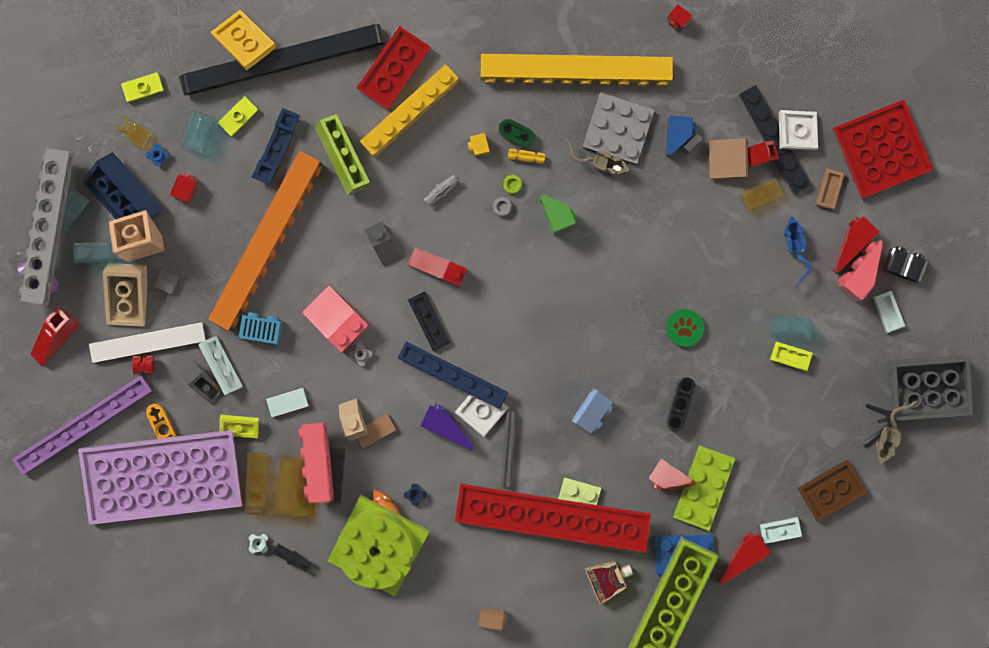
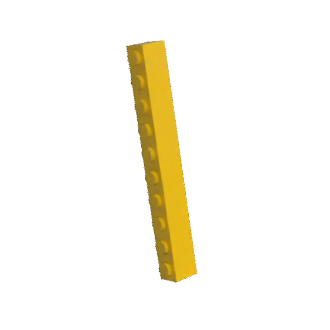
[481,54,673,86]

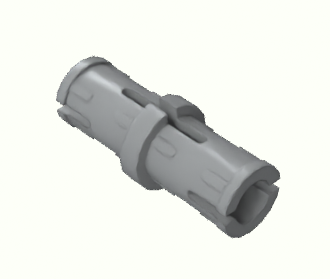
[423,174,459,207]

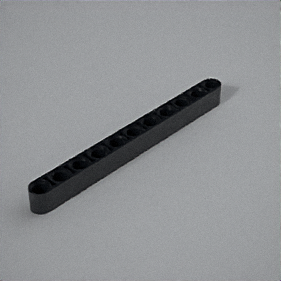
[179,24,385,96]

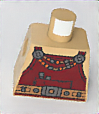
[585,561,633,604]

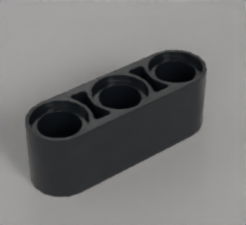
[666,377,696,432]
[321,448,345,504]

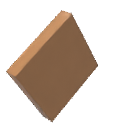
[709,138,748,179]

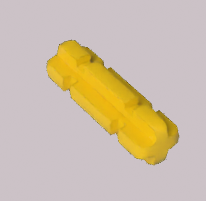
[508,149,545,164]

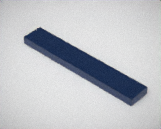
[398,341,509,409]

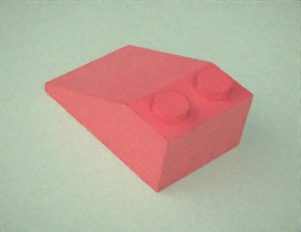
[302,286,370,353]

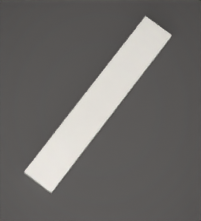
[89,322,206,363]

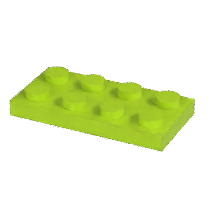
[673,445,735,531]

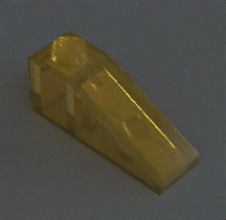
[245,452,267,515]

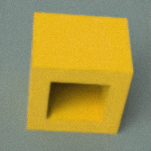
[467,133,490,157]

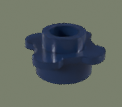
[404,483,427,506]

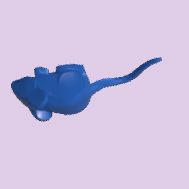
[783,216,811,288]

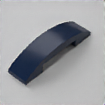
[252,108,300,185]

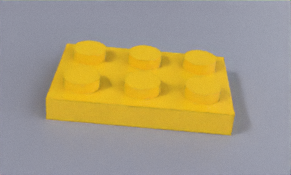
[210,10,276,70]

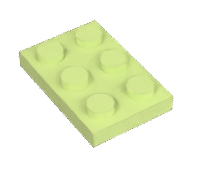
[558,477,601,544]

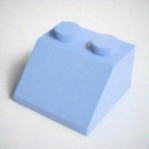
[571,389,613,434]

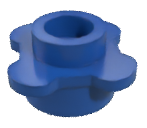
[146,144,169,167]

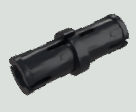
[272,543,312,573]

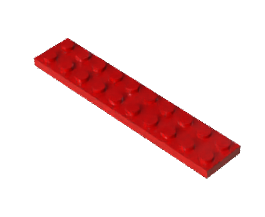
[455,483,651,552]

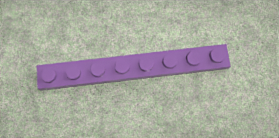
[12,375,152,475]

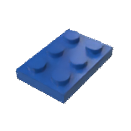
[655,534,714,574]

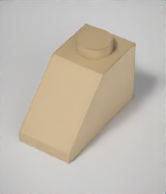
[339,398,368,441]

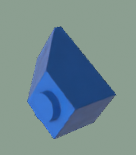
[666,116,696,156]

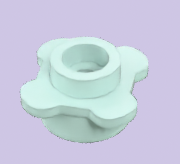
[249,534,268,553]

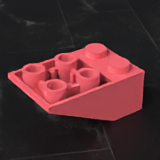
[837,240,883,302]

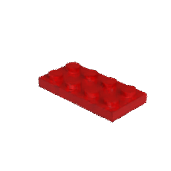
[356,25,431,110]

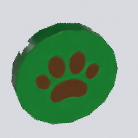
[665,309,704,347]

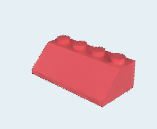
[299,422,334,503]

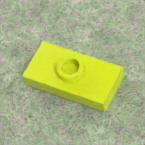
[121,72,164,103]
[218,96,259,137]
[770,342,813,371]

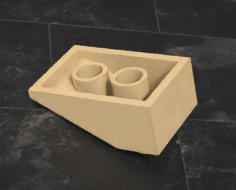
[103,263,148,327]

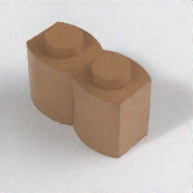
[478,606,507,632]

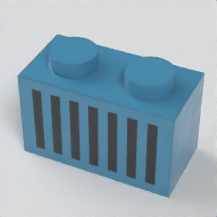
[239,312,283,345]

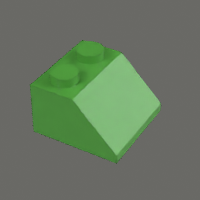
[539,195,578,235]

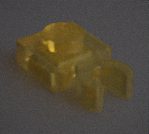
[116,116,152,149]

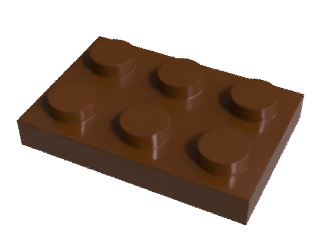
[797,459,867,522]

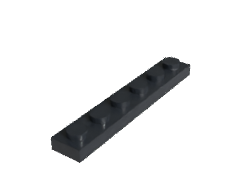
[738,85,811,195]

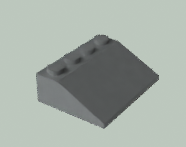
[887,355,973,421]

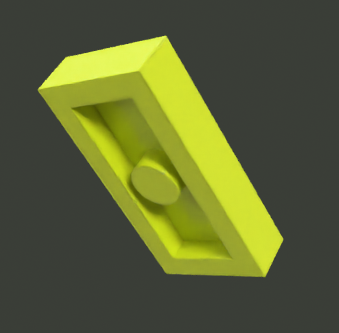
[219,415,259,438]

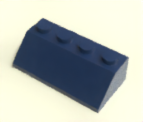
[83,152,163,221]

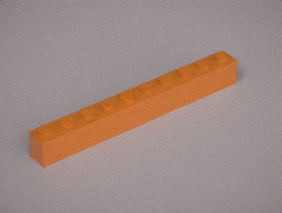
[208,151,322,331]

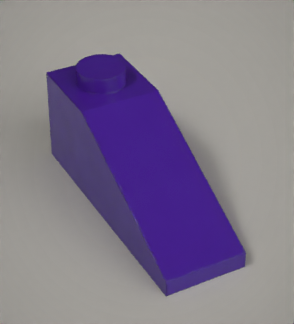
[420,403,474,451]

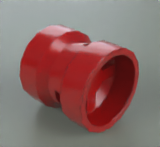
[132,356,155,375]

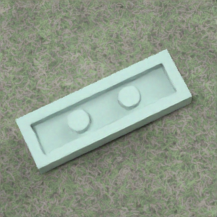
[198,336,243,395]

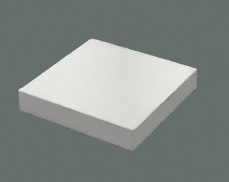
[779,110,818,151]
[455,395,508,437]

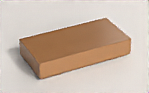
[815,168,845,211]
[357,413,396,449]

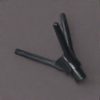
[863,404,901,447]

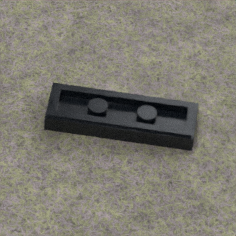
[408,291,450,351]

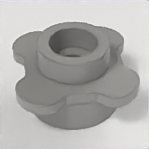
[349,343,372,366]

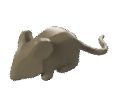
[565,138,630,176]
[876,401,916,465]

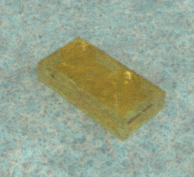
[740,178,783,211]

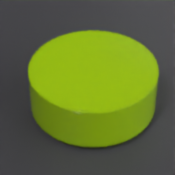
[503,175,522,194]

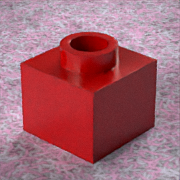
[667,4,693,31]

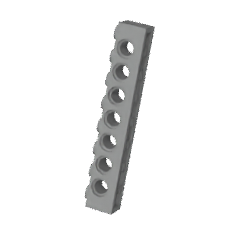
[19,148,74,306]

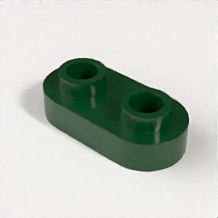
[499,119,535,148]

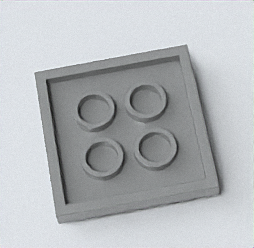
[582,92,654,165]

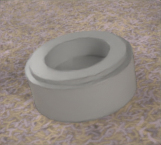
[493,197,512,217]

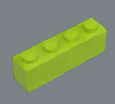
[315,114,370,196]

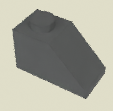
[365,221,400,266]
[180,360,223,404]

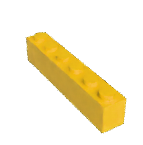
[360,64,459,158]

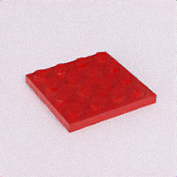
[832,99,933,199]

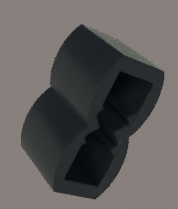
[882,246,929,283]

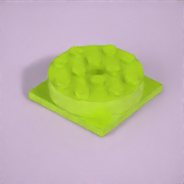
[327,495,429,597]

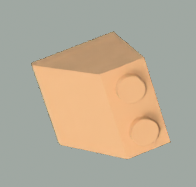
[109,210,164,262]

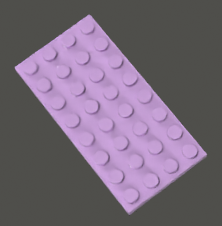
[78,430,243,525]

